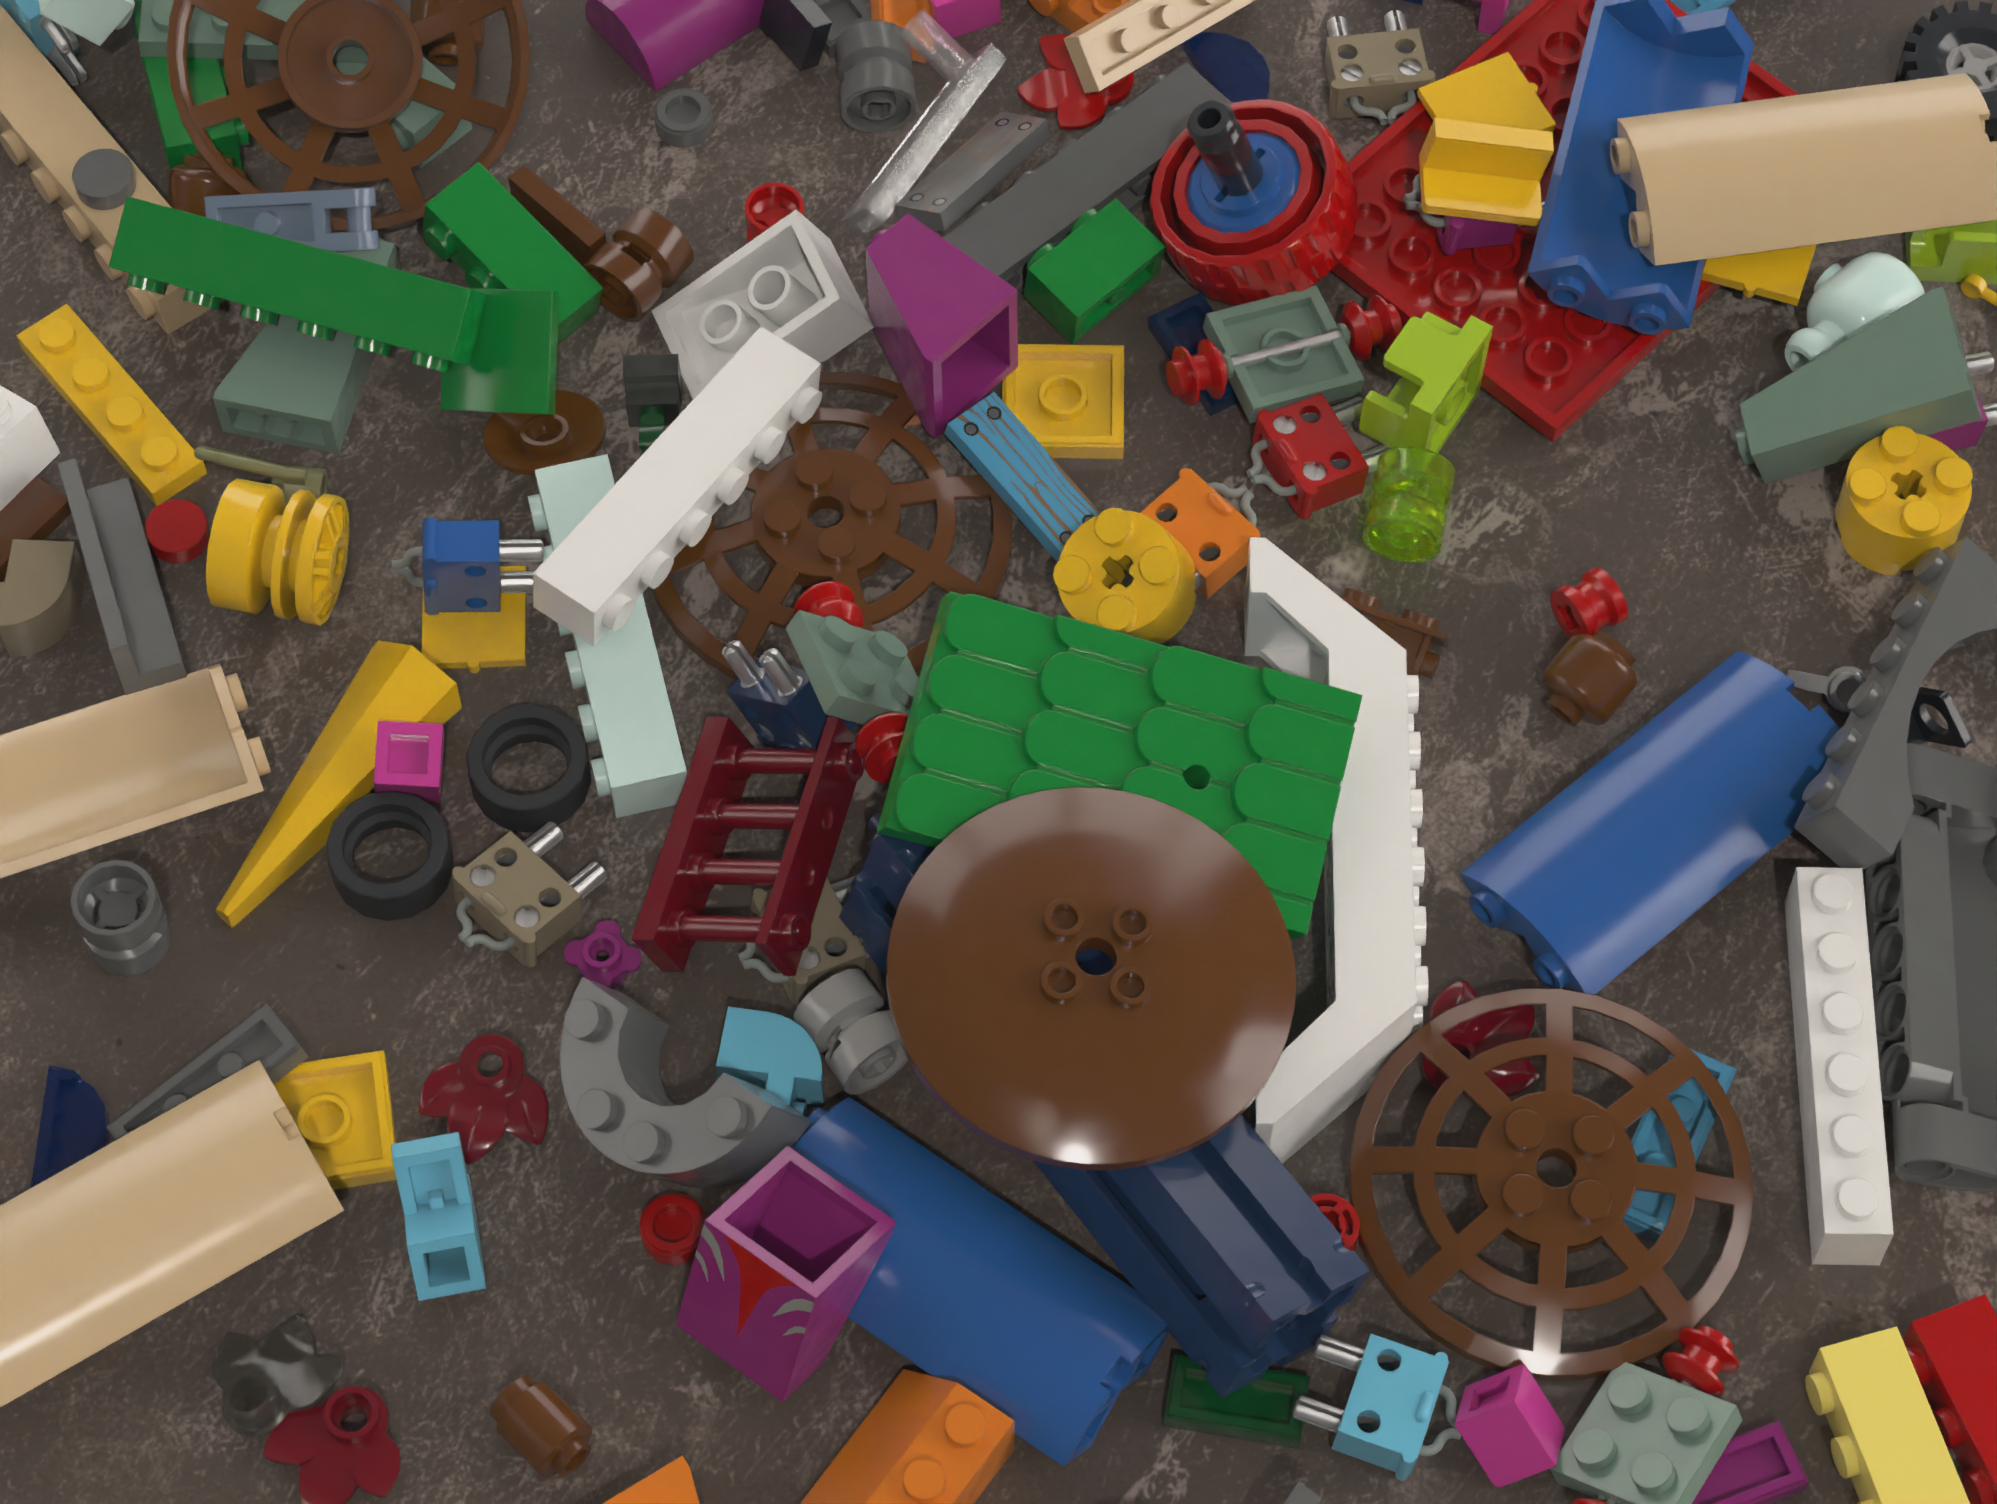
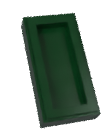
[1163,1354,1310,1449]

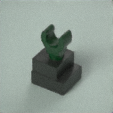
[623,354,682,456]

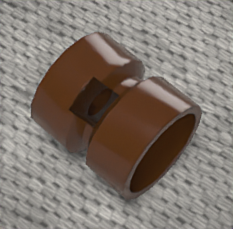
[583,208,694,322]

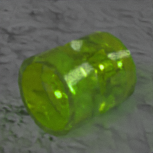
[1362,446,1456,563]

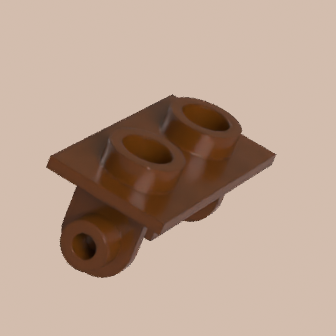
[1338,588,1449,679]

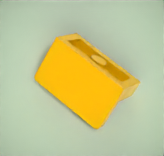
[1419,118,1554,226]

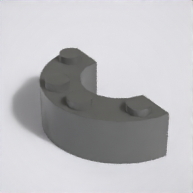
[560,977,811,1188]

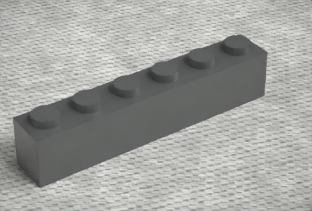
[939,62,1232,296]

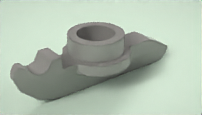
[1787,666,1868,712]

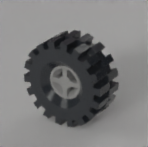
[1894,1,1997,142]

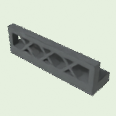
[57,458,187,695]

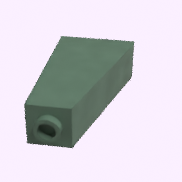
[213,238,401,454]
[1735,286,1982,484]

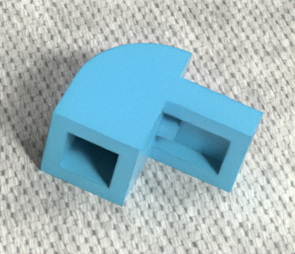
[716,1006,825,1142]
[391,1132,486,1301]

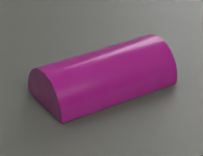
[585,0,764,92]

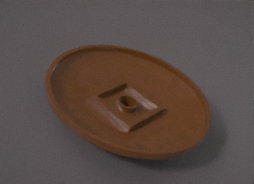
[886,788,1296,1170]

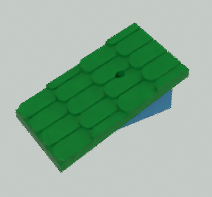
[876,591,1363,940]

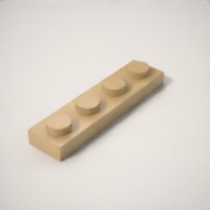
[1064,0,1255,93]

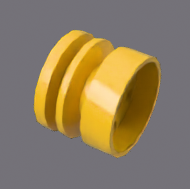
[206,478,349,626]

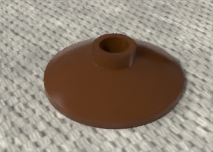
[483,390,606,476]

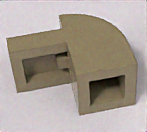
[0,539,86,657]

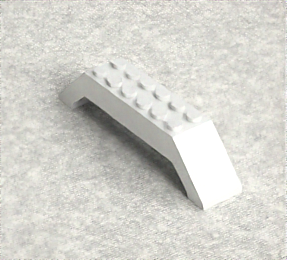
[1244,537,1428,1164]

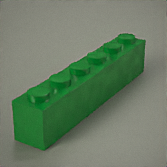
[109,196,488,373]

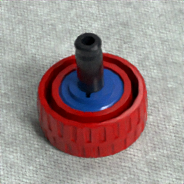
[1150,99,1359,305]

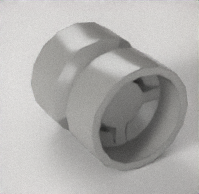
[793,969,908,1095]

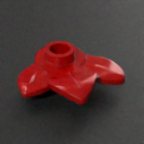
[1018,34,1134,129]

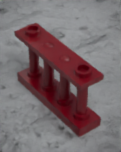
[631,717,865,976]

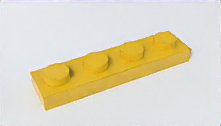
[16,304,207,507]

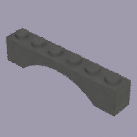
[1794,536,1997,870]

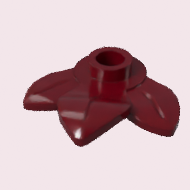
[1421,980,1540,1097]
[418,1034,549,1165]
[263,1386,401,1504]

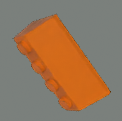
[800,1369,1015,1504]

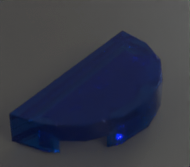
[1183,32,1271,103]
[30,1065,110,1188]

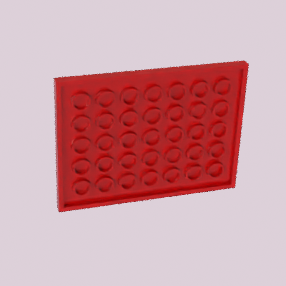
[1331,0,1799,442]

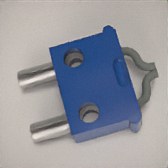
[392,517,544,615]

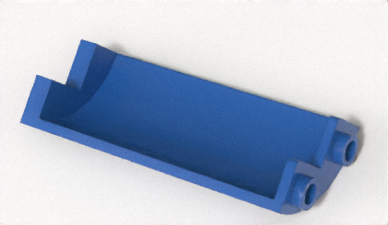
[1527,0,1754,335]
[1460,651,1840,995]
[792,1097,1169,1467]

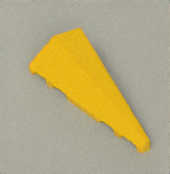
[216,640,462,928]

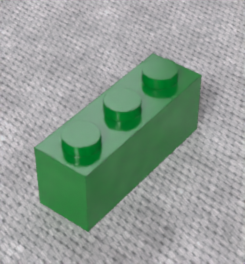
[422,162,603,346]

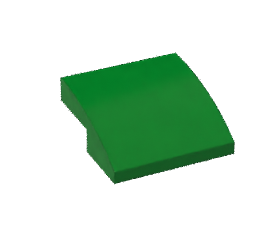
[440,288,559,415]

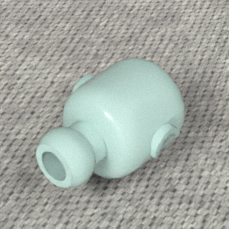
[1785,252,1925,372]

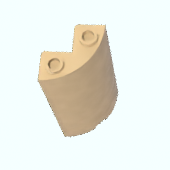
[1610,73,1997,266]
[0,663,271,879]
[0,1060,344,1407]

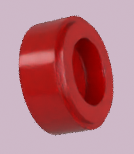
[145,499,210,564]
[639,1194,706,1265]

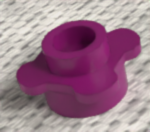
[564,920,642,989]

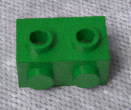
[1023,198,1165,345]

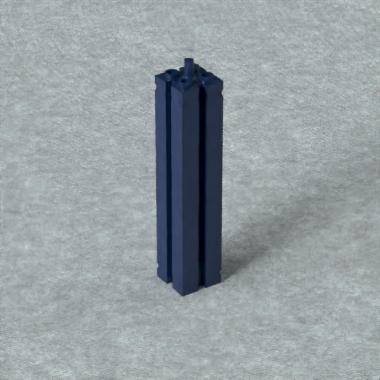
[839,811,1370,1398]

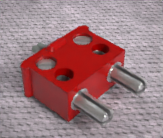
[1247,393,1397,520]

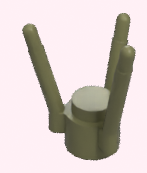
[194,445,328,533]

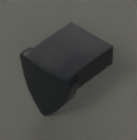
[759,0,833,71]

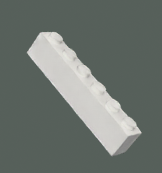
[533,326,822,647]
[1784,867,1894,1265]

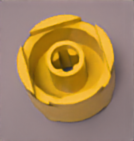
[1835,426,1973,576]
[1053,508,1197,644]

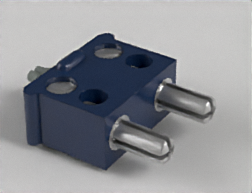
[722,640,857,749]

